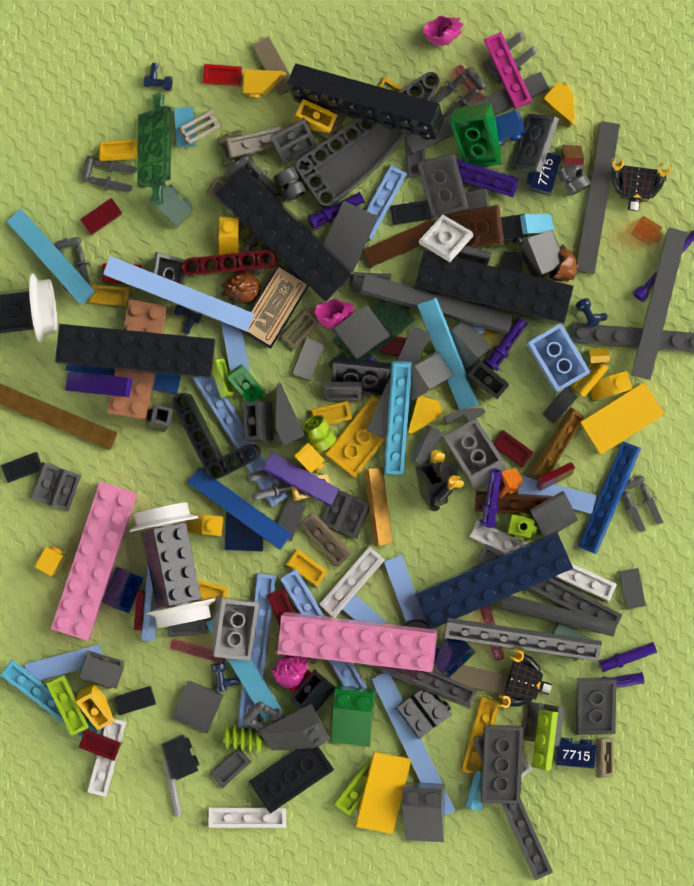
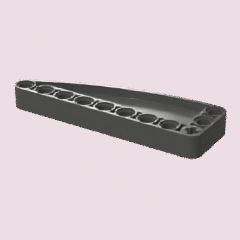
[296,72,439,208]

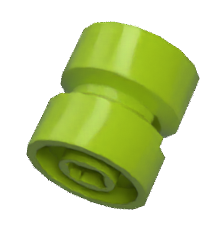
[302,415,336,451]

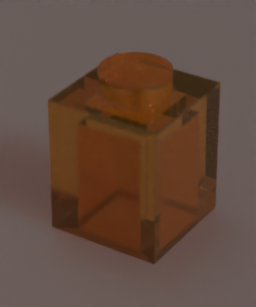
[631,216,663,246]

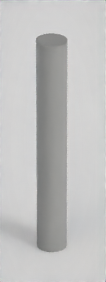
[163,759,182,816]

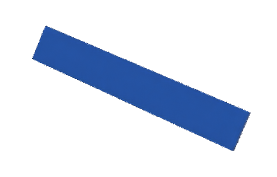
[65,365,181,395]
[578,441,641,555]
[188,467,292,550]

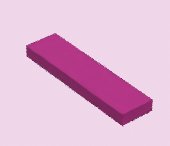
[484,32,532,110]

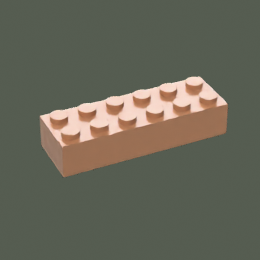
[108,299,168,421]

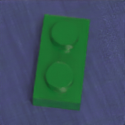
[226,364,265,402]

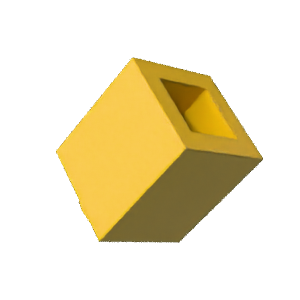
[35,545,65,576]

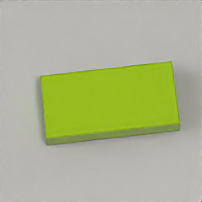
[213,358,236,398]

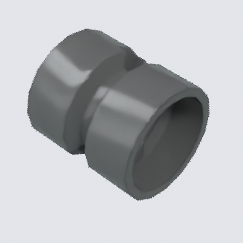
[557,165,591,196]
[273,167,307,202]

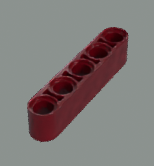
[182,250,277,277]

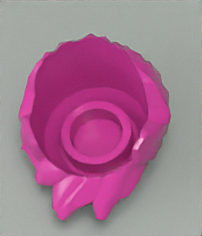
[423,15,463,48]
[314,298,355,329]
[271,655,309,689]

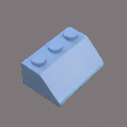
[526,323,591,394]

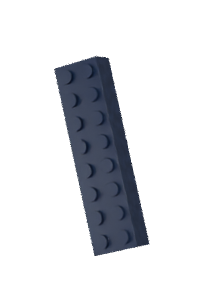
[415,531,573,629]

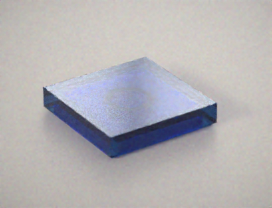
[225,512,265,551]

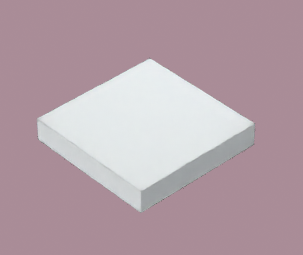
[419,214,473,262]

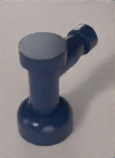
[144,63,173,92]
[576,298,608,328]
[173,304,203,335]
[211,663,240,692]

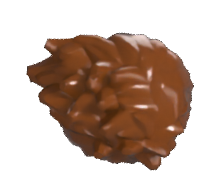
[549,244,579,282]
[221,272,261,304]

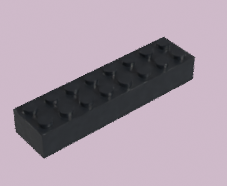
[287,63,444,140]
[215,166,354,302]
[415,250,574,325]
[55,324,216,380]

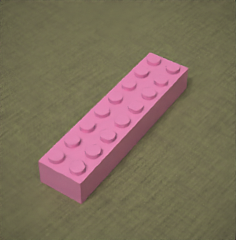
[51,482,139,641]
[278,612,437,672]

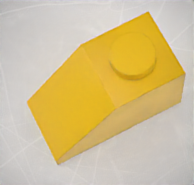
[243,70,286,98]
[542,81,575,127]
[293,99,338,133]
[219,217,240,259]
[590,371,632,401]
[408,396,443,434]
[295,443,325,474]
[185,513,224,536]
[76,682,114,731]

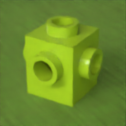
[507,513,537,541]

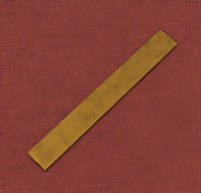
[0,384,118,450]

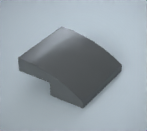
[270,118,317,165]
[334,305,390,360]
[443,408,486,425]
[29,462,81,511]
[321,490,370,539]
[530,491,578,537]
[172,680,223,733]
[522,702,564,746]

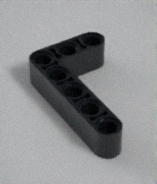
[172,393,261,479]

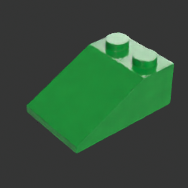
[449,103,502,167]
[332,685,376,747]

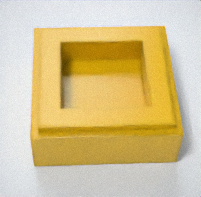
[588,348,610,363]

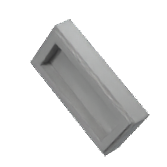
[293,338,324,381]

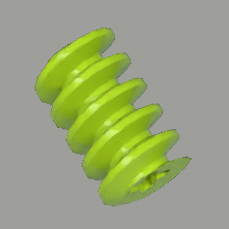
[223,724,263,753]

